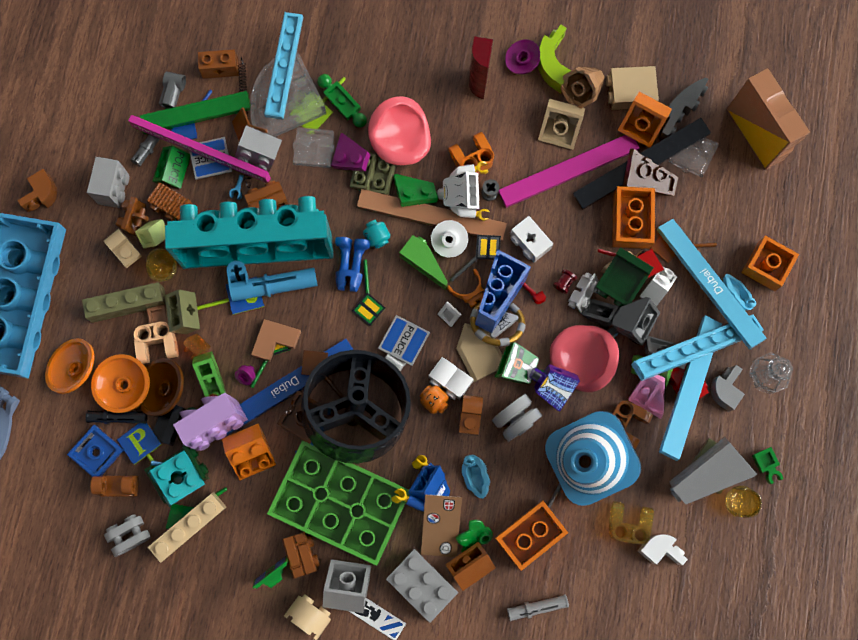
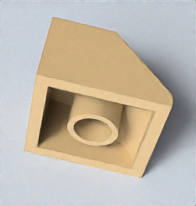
[538,99,585,150]

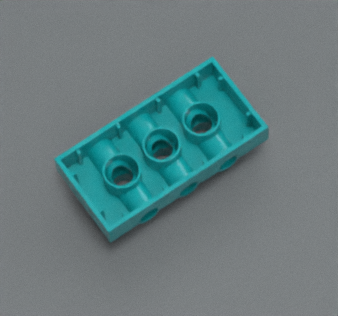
[165,196,334,269]

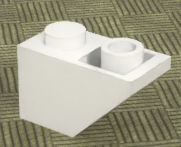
[640,266,677,306]

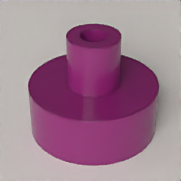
[235,365,256,385]

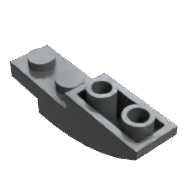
[658,77,709,141]

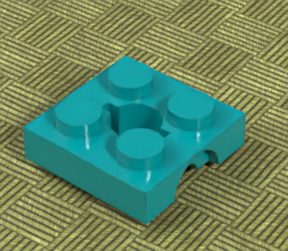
[148,451,205,507]

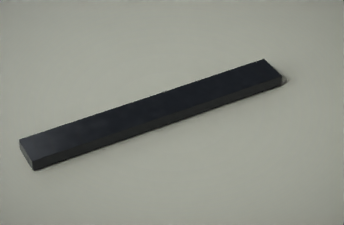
[573,118,711,210]

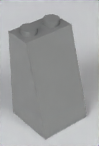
[669,437,757,504]

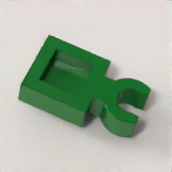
[752,447,783,485]

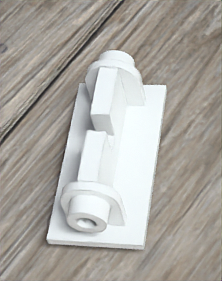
[568,272,599,314]

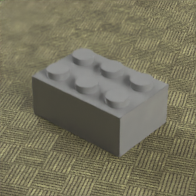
[386,549,458,623]

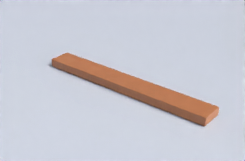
[357,189,507,242]

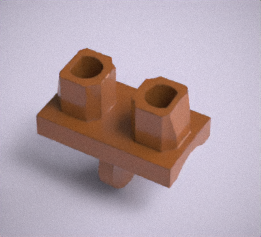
[116,197,149,236]

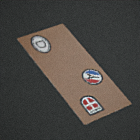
[421,495,462,557]

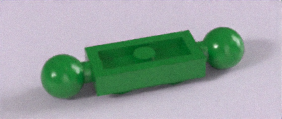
[317,74,367,128]

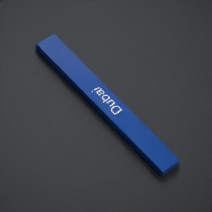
[225,339,353,437]

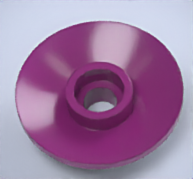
[505,39,540,74]

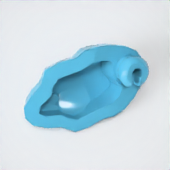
[723,274,756,311]
[462,455,491,499]

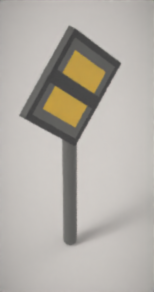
[450,235,501,282]

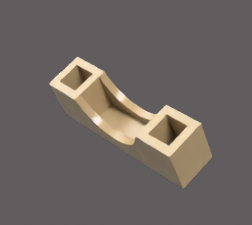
[148,492,226,563]

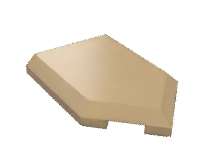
[456,323,502,382]

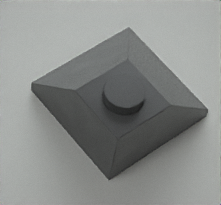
[612,297,660,346]

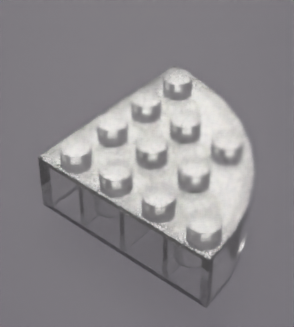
[250,51,327,137]

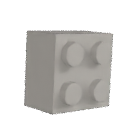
[235,125,282,173]
[87,157,129,208]
[323,560,371,613]

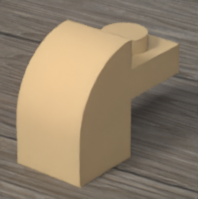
[104,229,142,268]

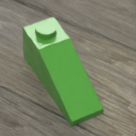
[399,235,448,290]
[192,351,227,397]

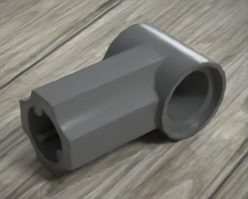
[159,71,186,109]

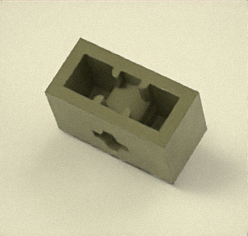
[165,290,200,334]

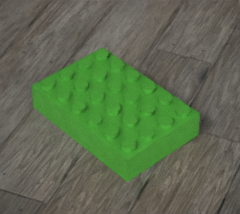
[267,440,410,566]

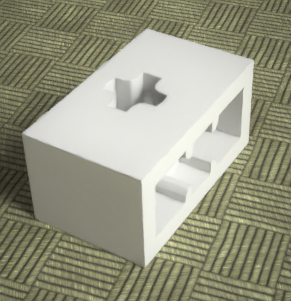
[510,216,553,262]

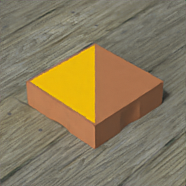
[727,68,810,170]

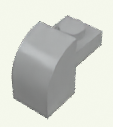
[711,365,745,412]

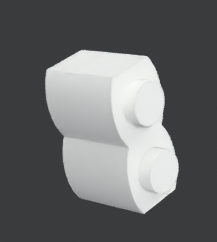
[428,357,474,400]

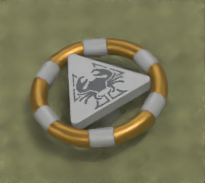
[470,301,526,347]

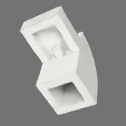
[637,535,688,565]

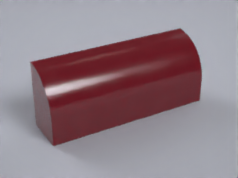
[469,36,493,99]

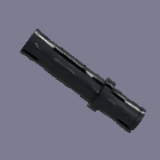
[86,410,148,425]

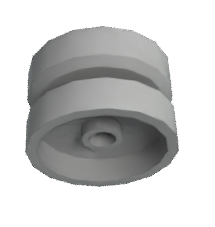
[491,394,542,442]

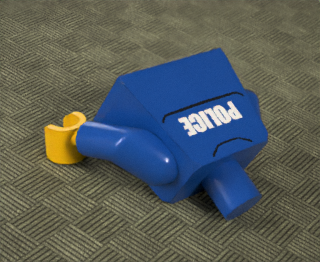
[391,455,450,512]

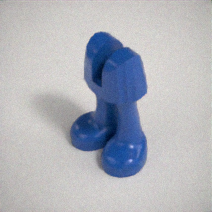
[335,237,370,292]

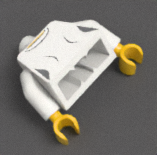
[437,161,490,220]

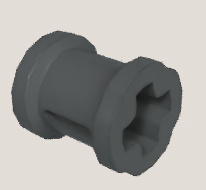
[482,179,499,201]

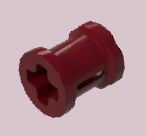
[553,269,577,294]

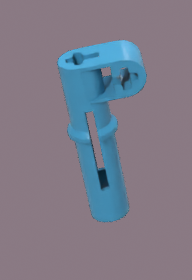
[227,261,318,301]

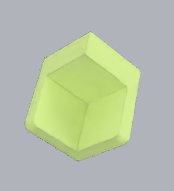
[135,219,165,248]

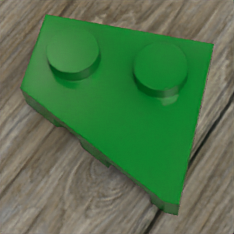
[393,174,438,207]

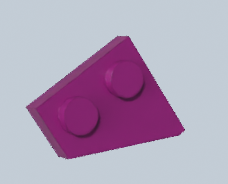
[331,133,371,171]

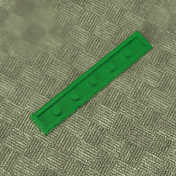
[140,91,251,134]

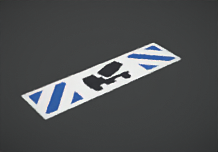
[349,598,406,640]

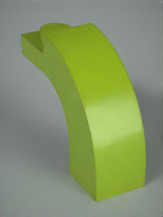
[538,25,571,93]

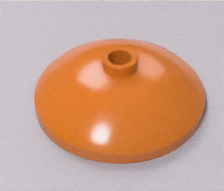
[45,338,94,394]
[91,354,150,413]

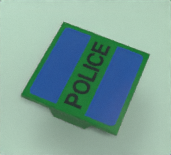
[253,556,288,589]

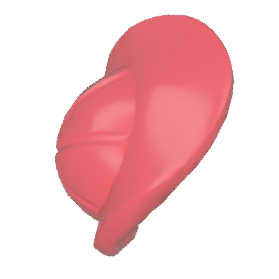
[368,96,431,166]
[549,325,619,392]

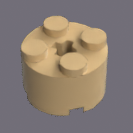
[284,594,331,640]

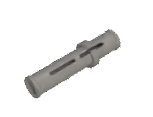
[507,594,569,621]

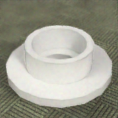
[431,220,468,258]

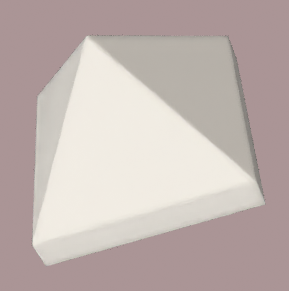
[438,301,461,327]

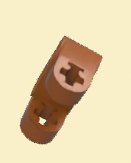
[612,401,653,450]
[90,476,139,497]

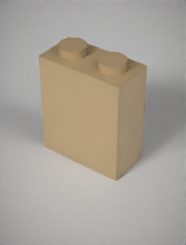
[606,66,659,110]

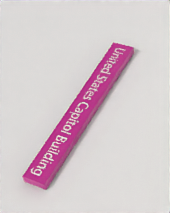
[128,115,271,183]

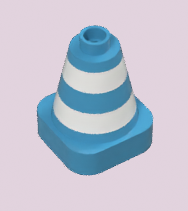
[545,411,641,506]

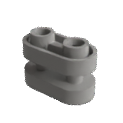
[104,514,151,557]

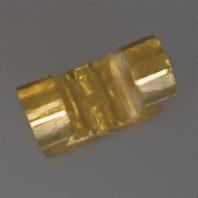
[609,501,654,544]

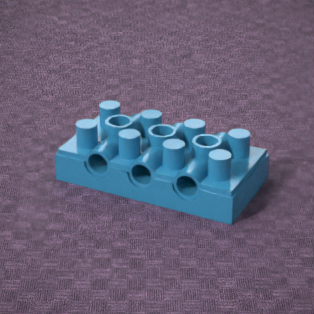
[0,213,66,379]

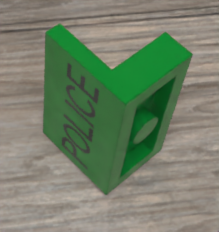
[152,145,190,189]

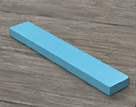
[264,12,303,120]

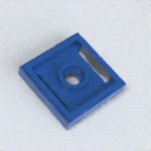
[67,425,124,477]

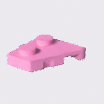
[628,375,665,419]

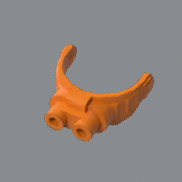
[447,269,484,308]

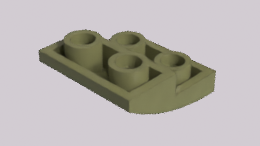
[350,153,397,195]

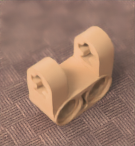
[134,322,179,364]

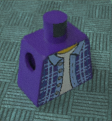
[529,365,580,412]

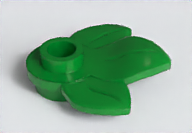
[456,520,493,553]

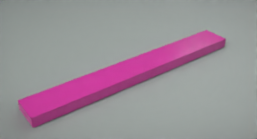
[498,135,640,208]

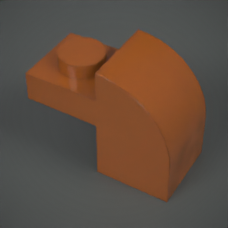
[17,169,57,212]
[459,395,483,435]

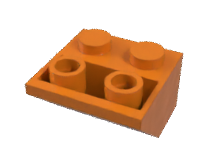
[222,423,276,480]

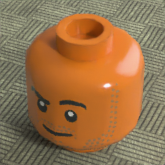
[420,385,449,414]

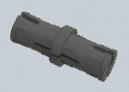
[130,134,160,167]

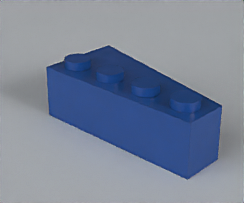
[475,249,531,333]

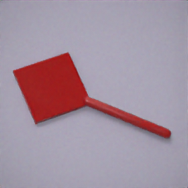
[598,249,664,279]

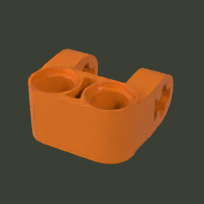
[448,132,494,174]

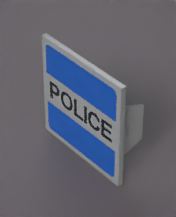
[190,137,232,180]
[378,315,430,366]

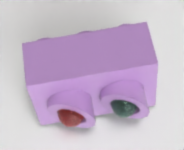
[173,393,248,451]

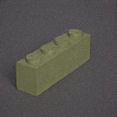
[82,282,166,323]

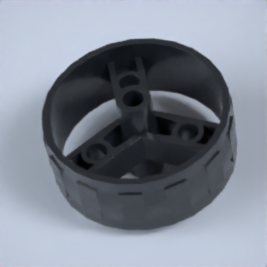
[301,350,411,464]

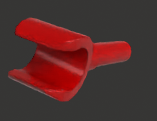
[522,283,546,304]

